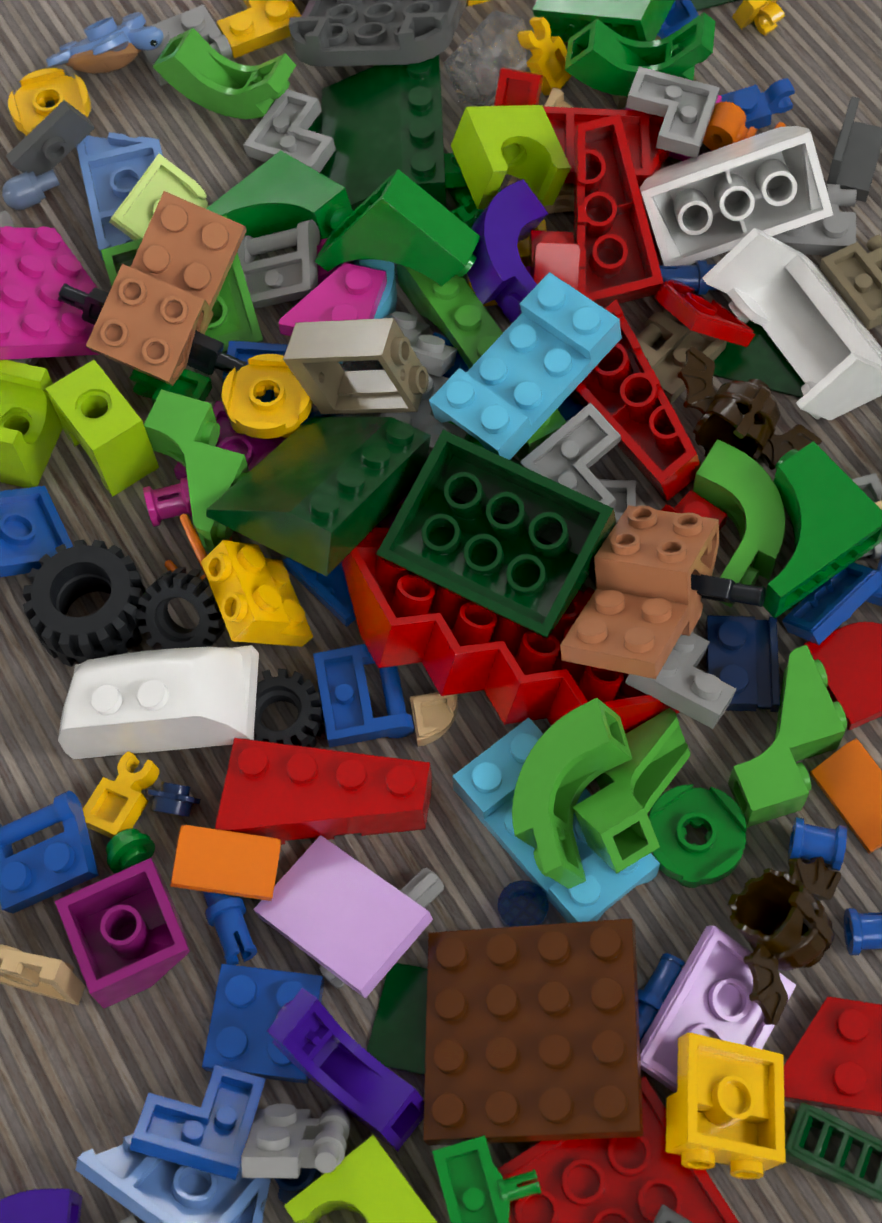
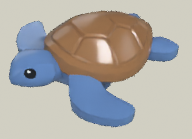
[46,12,164,74]

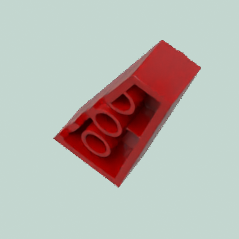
[574,114,664,308]
[571,300,701,501]
[215,738,433,845]

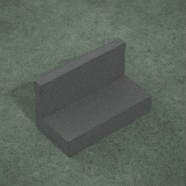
[827,97,882,202]

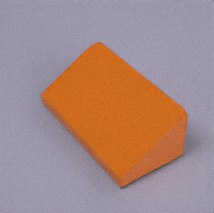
[810,738,882,854]
[170,825,281,901]

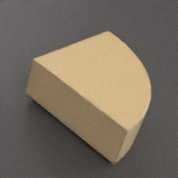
[410,692,458,747]

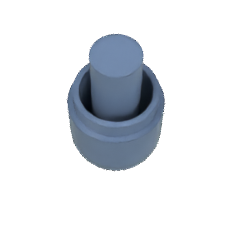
[2,169,60,210]

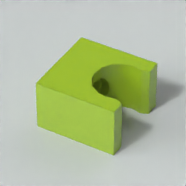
[451,105,571,209]
[45,359,159,497]
[0,360,63,488]
[284,1135,437,1223]

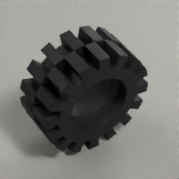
[136,567,226,649]
[254,668,324,748]

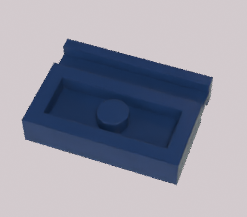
[706,615,780,712]

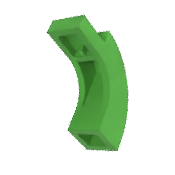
[153,28,296,119]
[693,439,785,607]
[512,698,632,889]

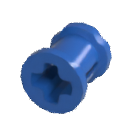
[788,817,847,871]
[844,908,882,956]

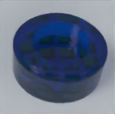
[498,880,549,927]

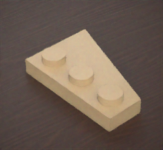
[0,944,85,1005]

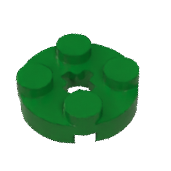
[649,784,747,888]

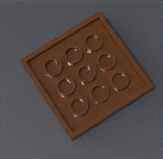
[423,918,643,1146]

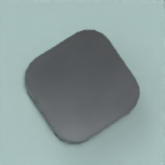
[289,0,467,67]

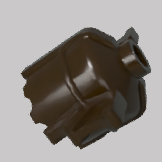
[677,346,822,470]
[727,857,841,1025]

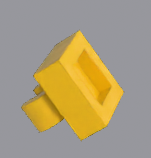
[732,0,785,36]

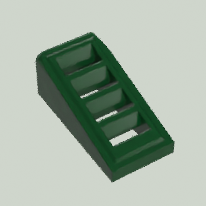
[785,1101,882,1203]

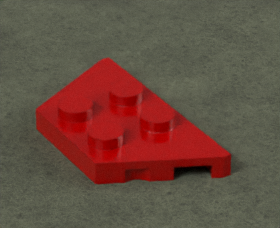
[543,106,670,187]
[784,996,882,1116]

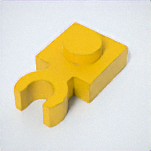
[517,17,572,96]
[83,751,160,838]

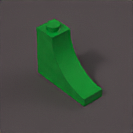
[532,0,675,42]
[206,150,353,240]
[314,169,481,286]
[763,441,882,619]

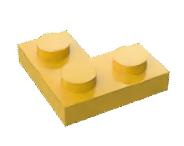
[216,0,301,59]

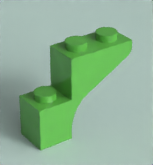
[144,389,249,553]
[728,645,847,828]
[572,708,690,873]

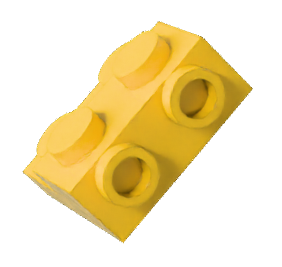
[201,540,314,647]
[666,1032,785,1180]

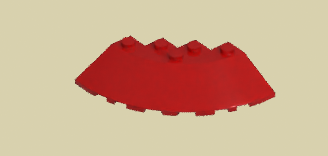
[341,528,680,734]

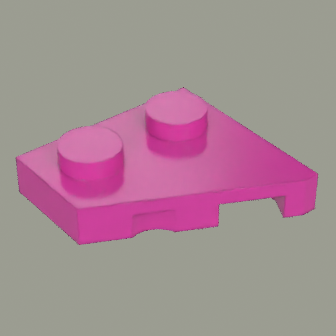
[278,263,387,336]

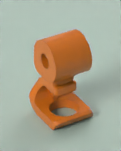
[703,101,786,150]

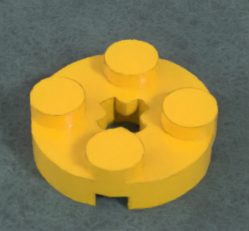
[8,68,91,136]
[222,354,313,439]

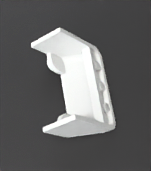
[703,227,882,421]

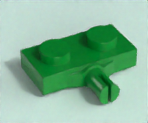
[432,1136,541,1223]

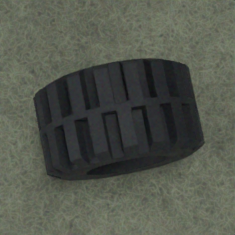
[23,539,146,667]

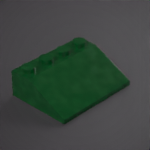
[322,55,447,211]
[206,417,431,576]
[376,430,616,639]

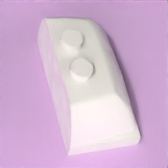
[640,126,833,266]
[58,645,259,759]

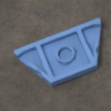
[76,132,163,261]
[76,1133,271,1223]

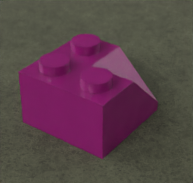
[55,858,190,1009]

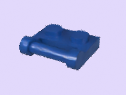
[313,644,415,748]
[0,791,99,914]

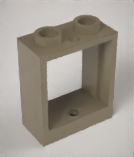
[283,318,429,414]

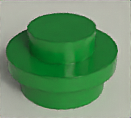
[106,828,155,874]

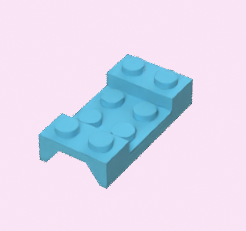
[429,272,622,460]
[452,717,660,923]

